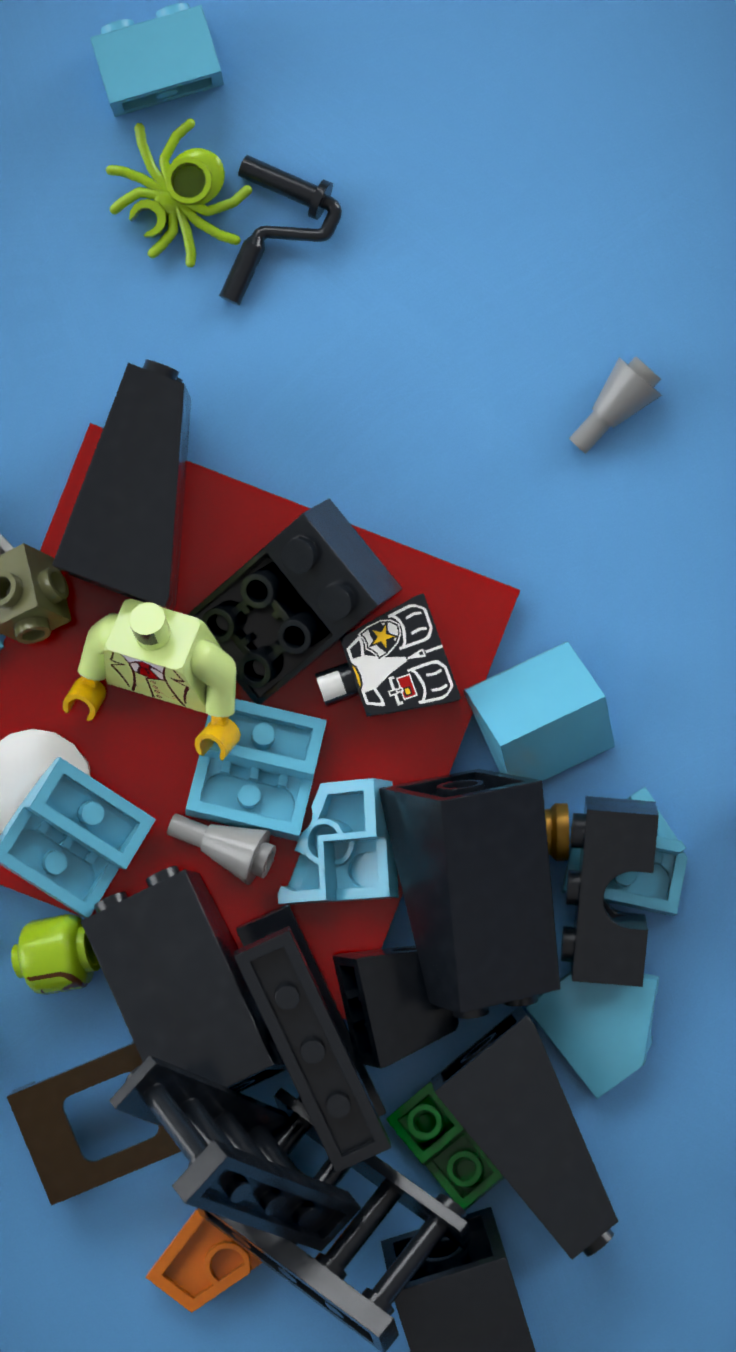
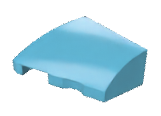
[278,778,399,904]

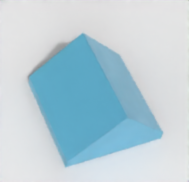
[463,642,615,781]

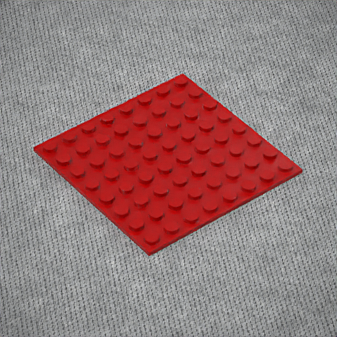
[0,423,520,1020]

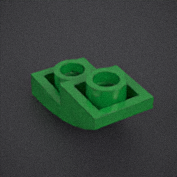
[386,1082,504,1211]

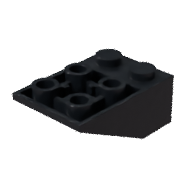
[187,498,403,705]

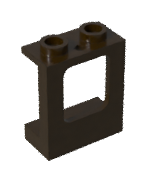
[7,1041,181,1206]

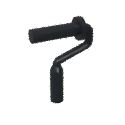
[219,155,342,305]

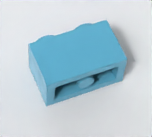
[90,3,224,117]

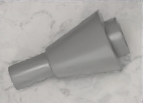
[569,356,662,454]
[167,813,276,885]

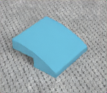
[185,699,327,842]
[0,757,156,918]

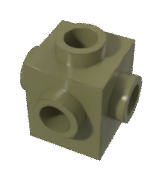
[0,543,72,644]

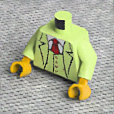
[63,599,241,761]

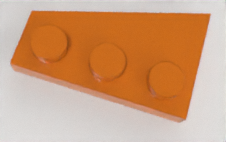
[145,1170,304,1313]

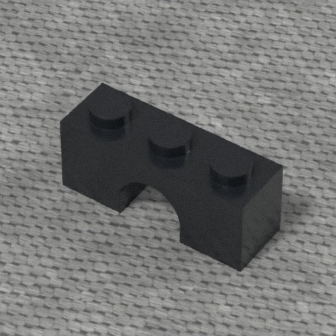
[561,796,659,987]

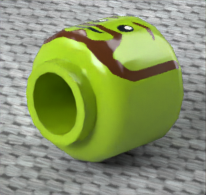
[11,914,101,995]

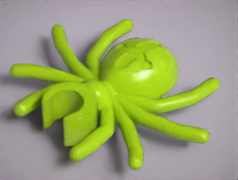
[106,118,252,268]

